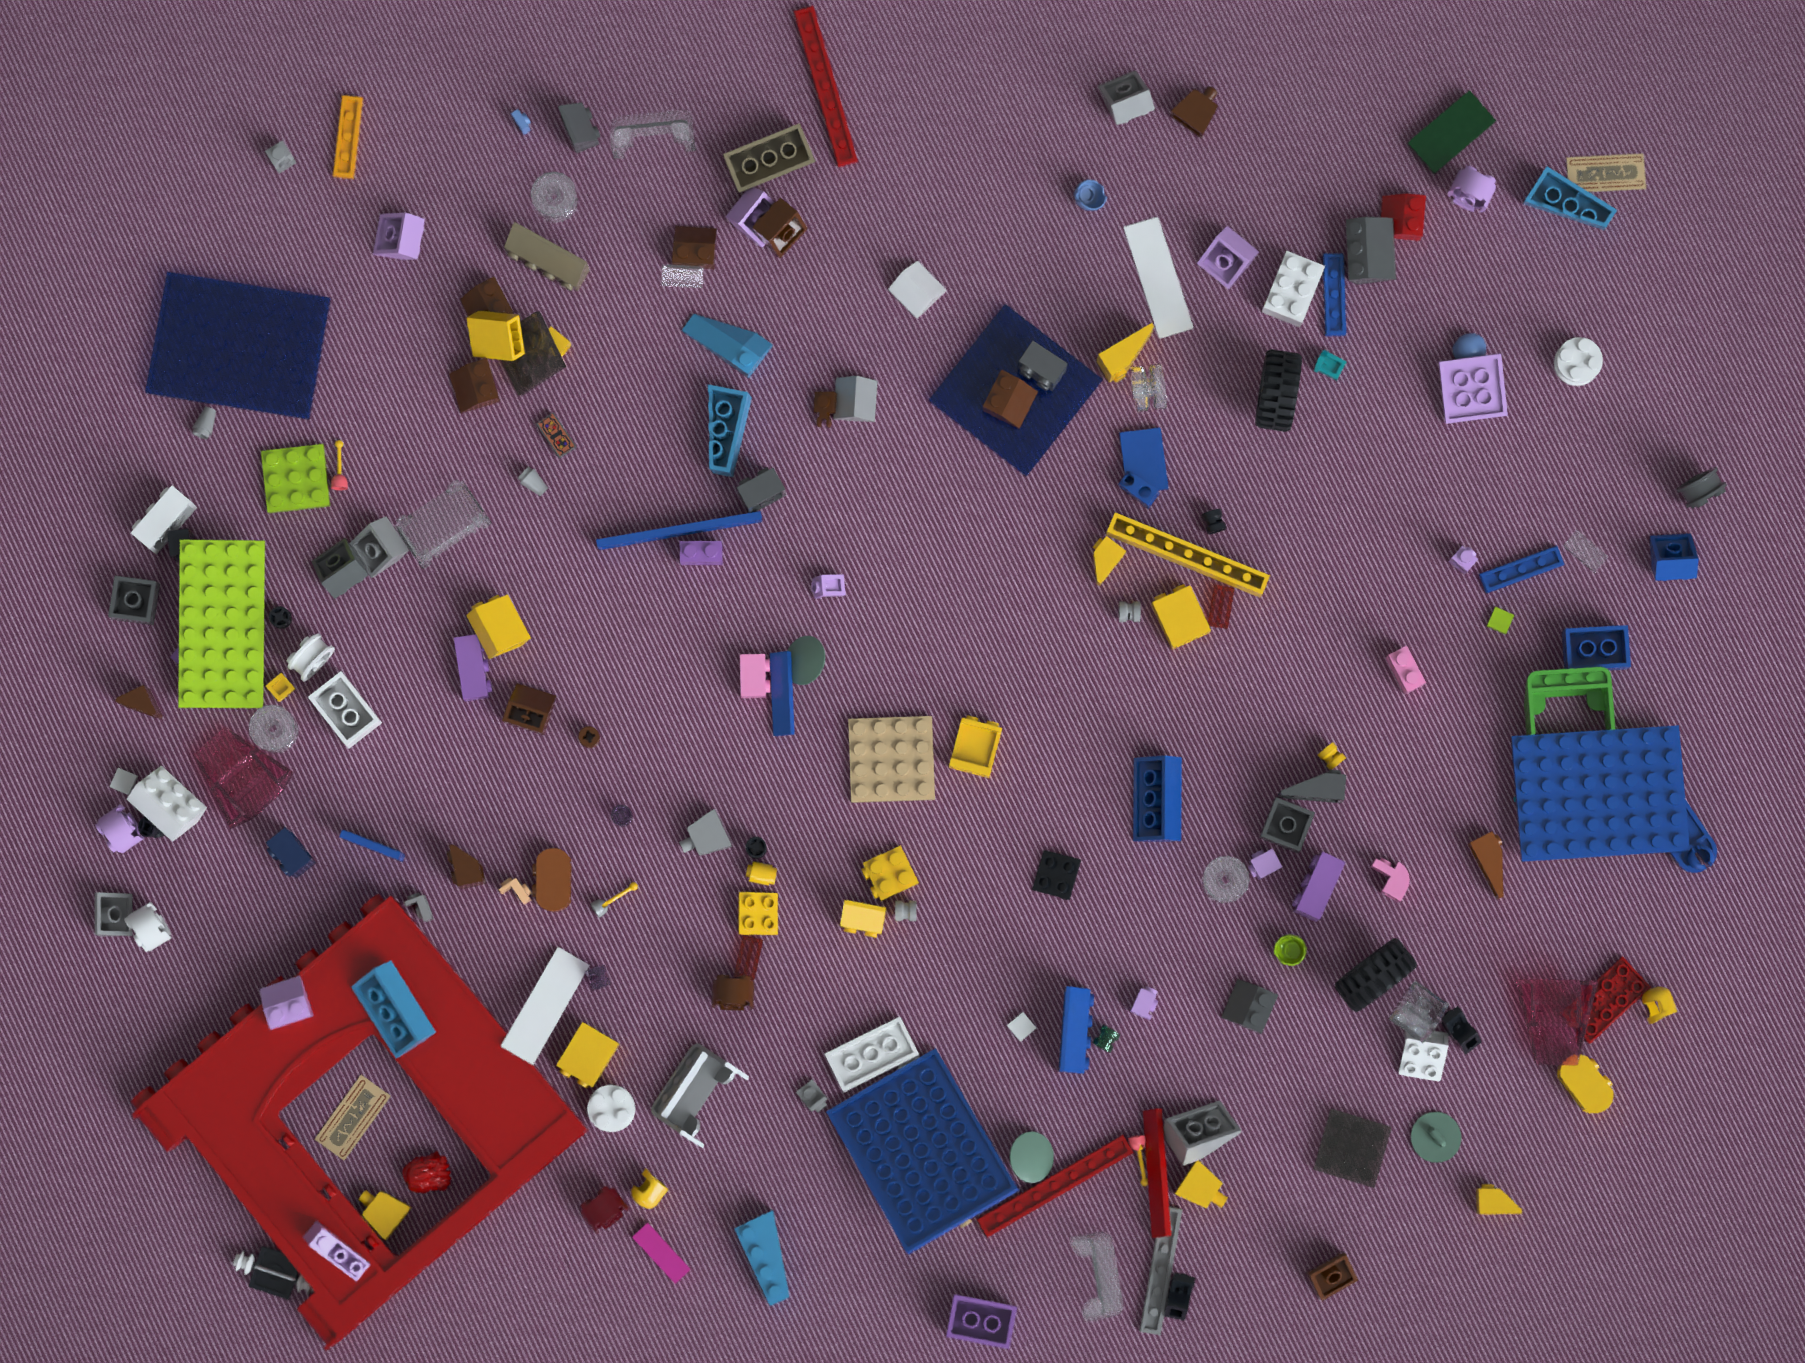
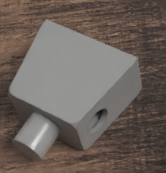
[679,809,732,856]

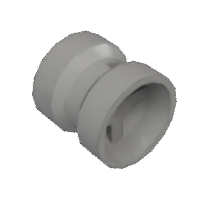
[1119,601,1141,622]
[895,900,916,921]

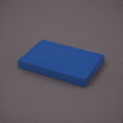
[1119,428,1169,495]
[339,830,405,863]

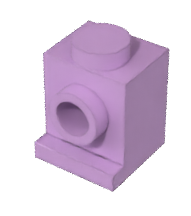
[1448,546,1478,575]
[1130,986,1158,1020]

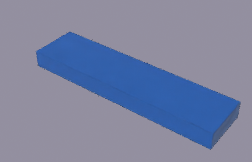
[1322,253,1346,336]
[1479,546,1565,594]
[770,651,795,737]

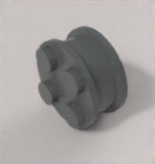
[1676,467,1727,508]

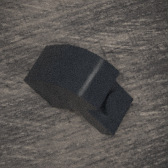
[1441,1006,1482,1055]
[1164,1273,1196,1321]

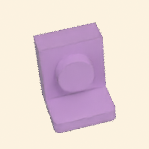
[811,575,845,599]

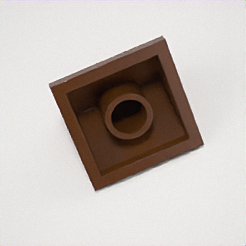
[115,685,163,719]
[1305,1251,1358,1301]

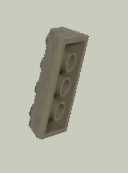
[722,123,815,193]
[504,222,590,291]

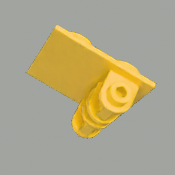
[738,892,778,935]

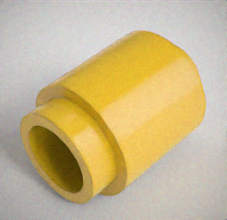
[745,861,777,886]

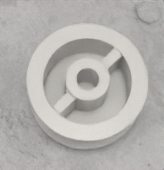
[1554,337,1603,386]
[286,633,335,682]
[588,1085,635,1132]

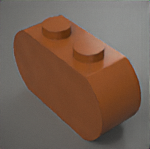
[532,848,572,912]

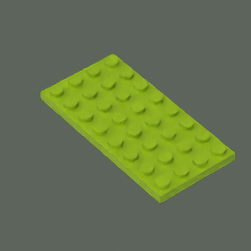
[178,539,265,708]

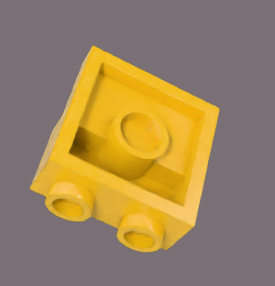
[861,845,919,901]

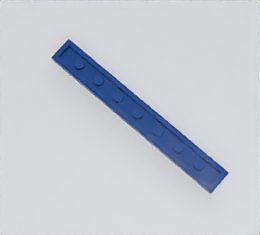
[596,511,762,550]

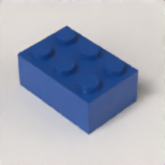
[1562,625,1631,670]

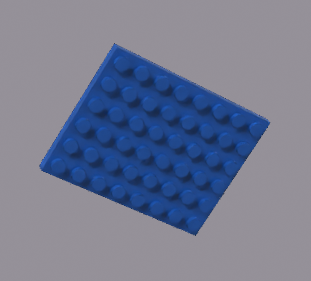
[1511,725,1690,862]
[826,1048,1019,1255]

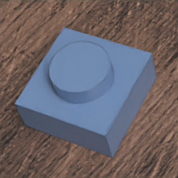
[511,109,531,135]

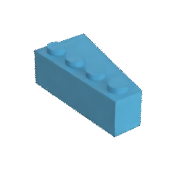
[1523,166,1617,230]
[708,384,752,477]
[734,1210,790,1306]

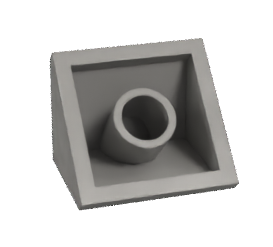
[833,376,878,422]
[95,892,132,937]

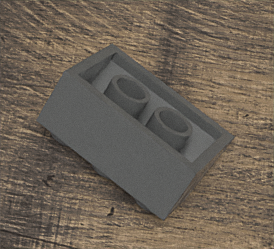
[1346,217,1396,285]

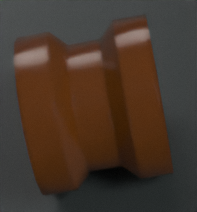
[579,726,600,748]

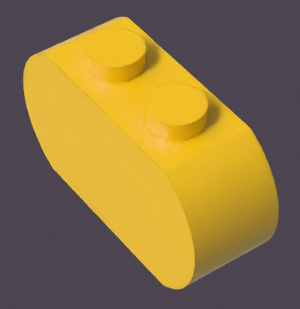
[1557,1055,1614,1113]

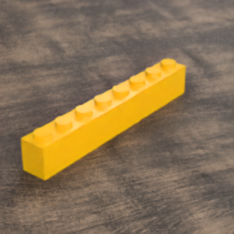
[1106,512,1270,598]

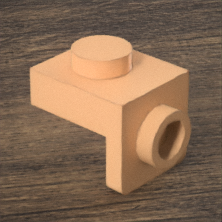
[499,877,532,905]

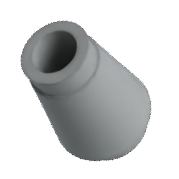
[192,407,216,439]
[518,466,548,496]

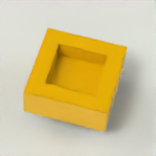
[266,673,295,702]

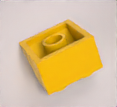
[840,900,886,938]

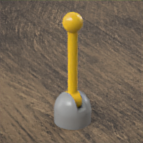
[590,882,638,918]

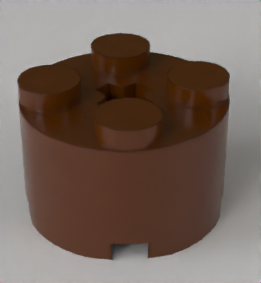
[711,975,755,1011]

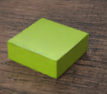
[1486,607,1514,635]

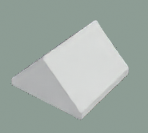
[888,261,947,319]

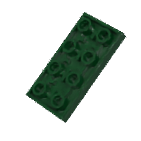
[1407,90,1497,174]

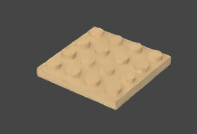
[848,716,935,803]

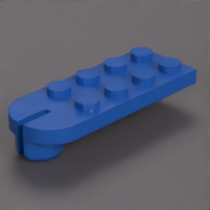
[1669,801,1717,873]

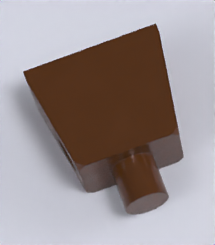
[1170,86,1218,139]

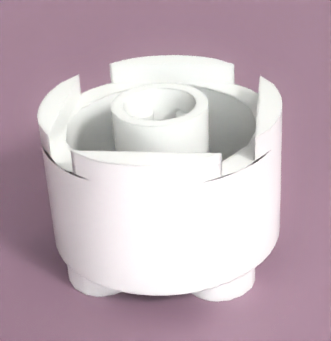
[124,902,172,952]

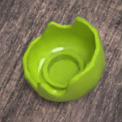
[1274,934,1307,966]

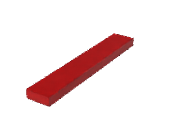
[1143,1108,1171,1238]

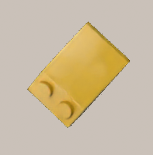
[1097,323,1154,383]

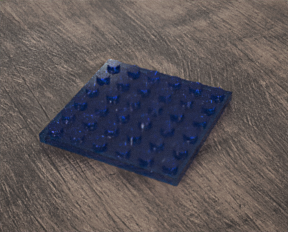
[928,304,1103,477]

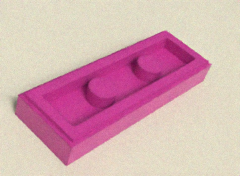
[632,1223,691,1284]

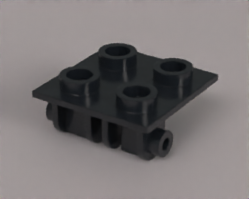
[1032,850,1081,900]

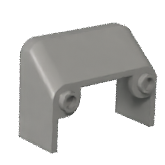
[651,1044,749,1148]

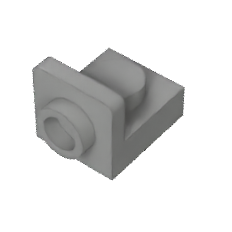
[404,893,434,922]
[796,1079,828,1113]

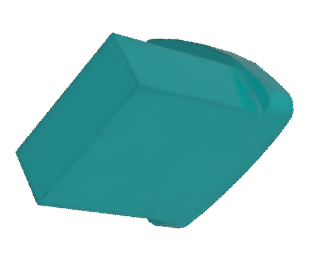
[1314,349,1347,381]

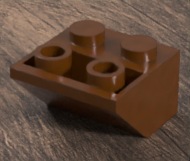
[502,683,557,736]
[446,845,486,889]

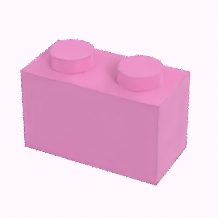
[1386,646,1426,694]
[740,654,770,698]

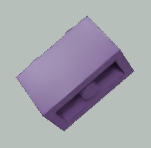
[680,541,723,565]

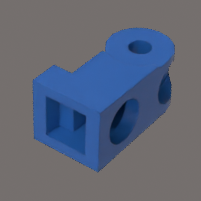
[1118,471,1159,509]

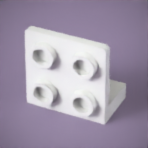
[1399,1026,1448,1081]

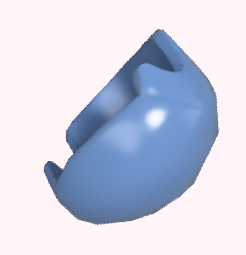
[1074,179,1107,211]
[1453,333,1486,359]

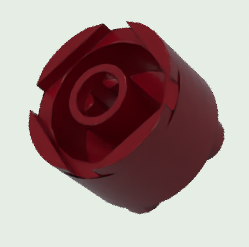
[580,1186,630,1234]

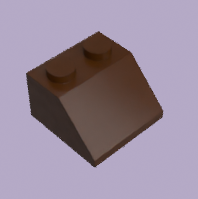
[752,198,808,258]
[672,226,717,270]
[460,276,514,316]
[449,358,501,414]
[982,370,1038,429]

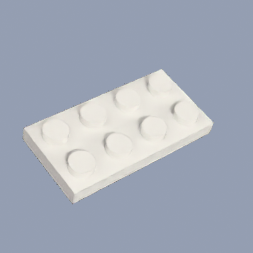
[825,1017,919,1093]

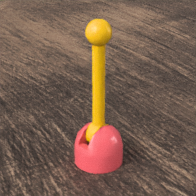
[331,440,348,490]
[1128,1135,1148,1186]

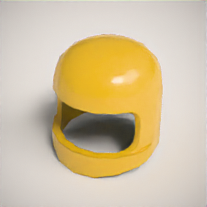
[1642,987,1678,1024]
[631,1168,669,1209]

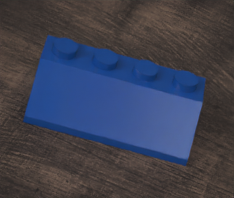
[1133,755,1182,842]
[1058,986,1094,1074]

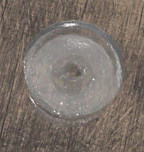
[531,172,578,223]
[1131,363,1167,412]
[249,705,299,753]
[1201,856,1249,904]

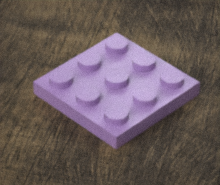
[1438,353,1508,424]

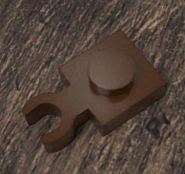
[814,392,837,428]

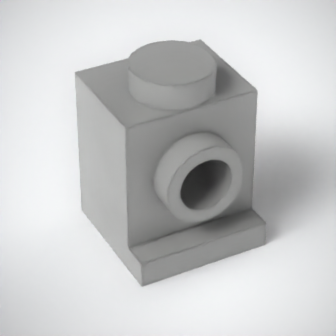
[265,140,296,174]

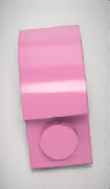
[1370,858,1410,903]

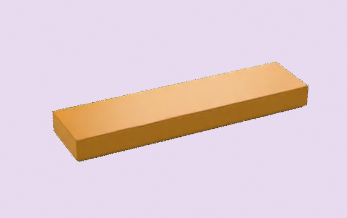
[333,95,363,179]

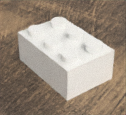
[1262,251,1325,327]
[131,486,197,555]
[308,671,382,748]
[127,766,207,842]

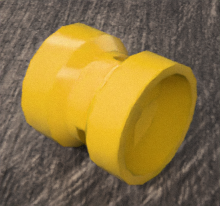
[1317,742,1346,770]

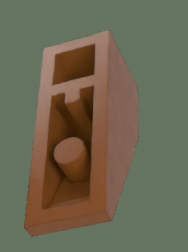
[1467,832,1503,900]

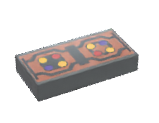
[536,412,577,459]

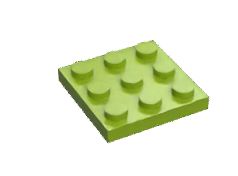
[261,444,330,514]

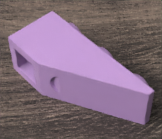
[303,1221,370,1281]

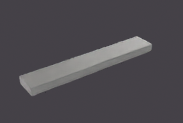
[1139,1207,1182,1335]

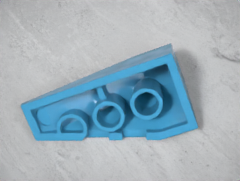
[682,314,773,378]

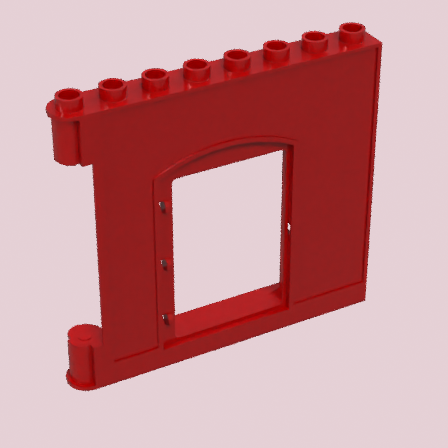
[131,894,589,1351]

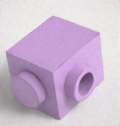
[1248,848,1282,880]

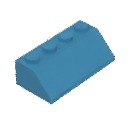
[351,960,436,1058]

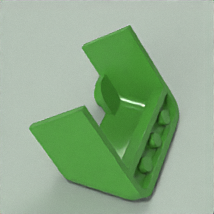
[1524,667,1615,735]

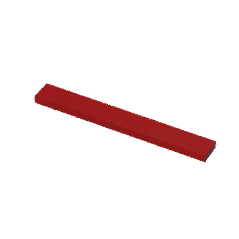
[794,6,858,168]
[977,1135,1134,1238]

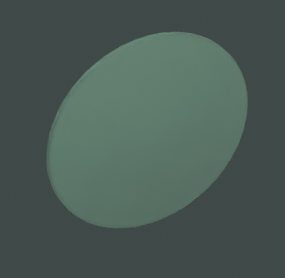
[787,636,825,685]
[1411,1112,1461,1163]
[1010,1132,1054,1183]

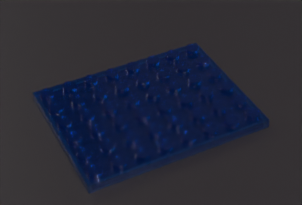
[145,272,331,420]

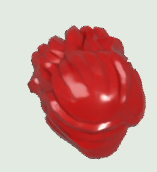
[402,1151,452,1193]

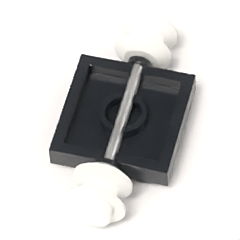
[233,1246,314,1300]

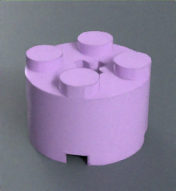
[1448,166,1496,212]
[95,804,144,853]

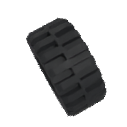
[1255,349,1302,432]
[1335,938,1417,1012]

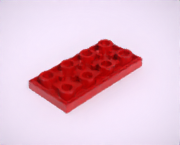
[1560,956,1651,1044]

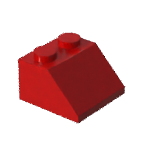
[1380,193,1426,241]

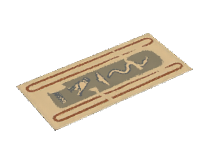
[1567,154,1646,192]
[315,1075,391,1161]

